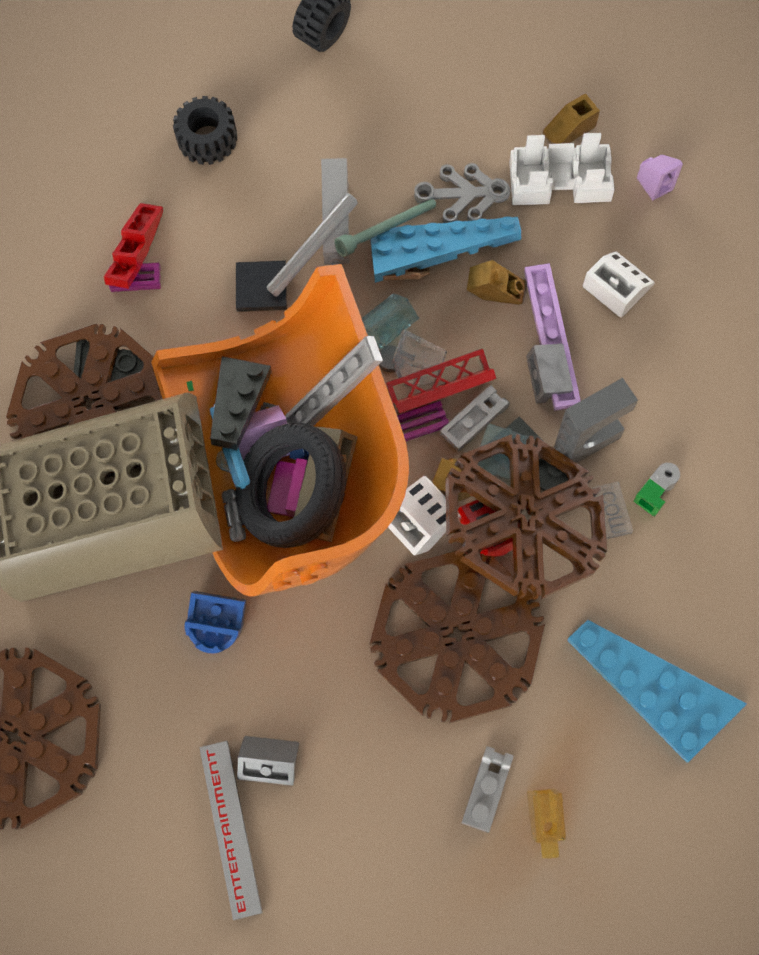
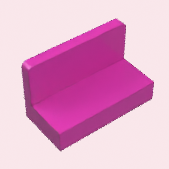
[268,458,308,517]

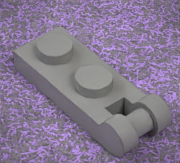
[440,385,510,452]
[462,746,514,833]

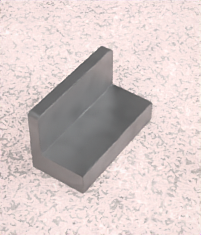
[526,344,573,403]

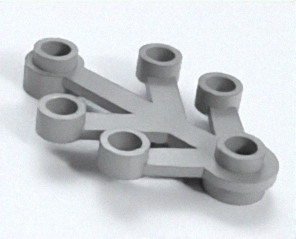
[414,163,510,223]

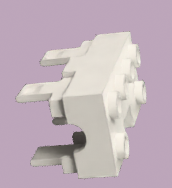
[509,133,614,205]

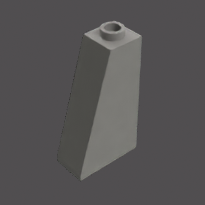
[321,158,349,265]

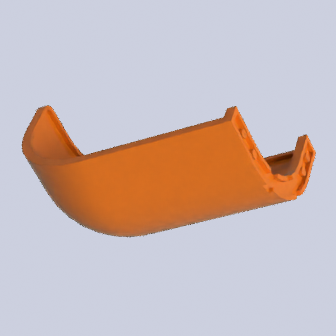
[151,264,409,596]

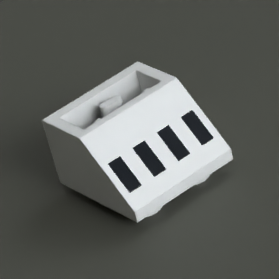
[583,251,655,318]
[388,476,460,556]

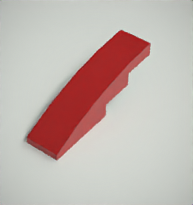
[104,203,163,289]

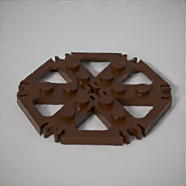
[6,323,162,478]
[446,434,607,600]
[370,550,545,724]
[0,647,101,830]

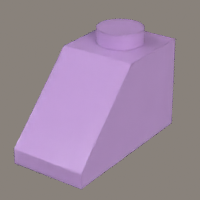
[637,155,683,201]

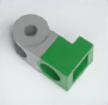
[633,463,680,517]

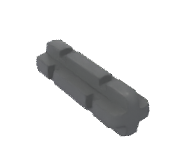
[221,489,246,542]

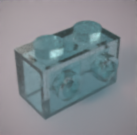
[361,293,420,350]

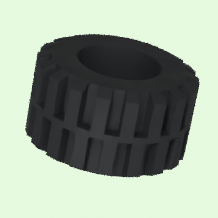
[292,0,351,52]
[173,96,238,165]

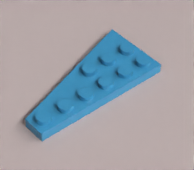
[370,217,521,283]
[567,620,747,763]

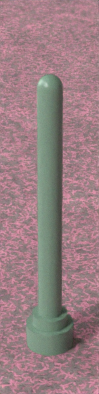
[334,199,436,257]

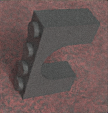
[554,378,638,463]

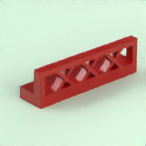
[385,348,497,414]

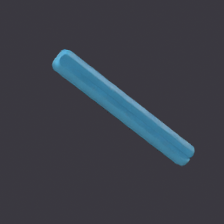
[210,404,250,489]

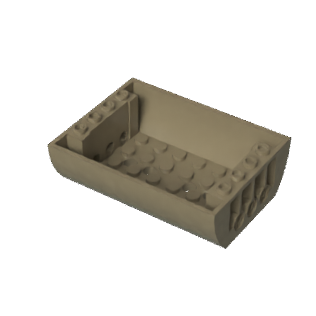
[0,393,223,602]

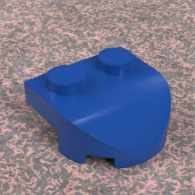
[185,591,247,653]

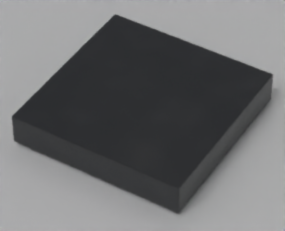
[236,260,287,312]

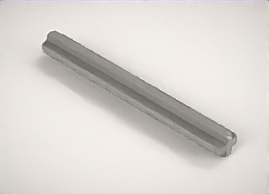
[267,193,358,297]

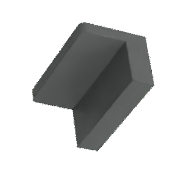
[237,736,299,786]

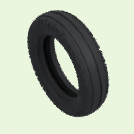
[236,423,347,548]

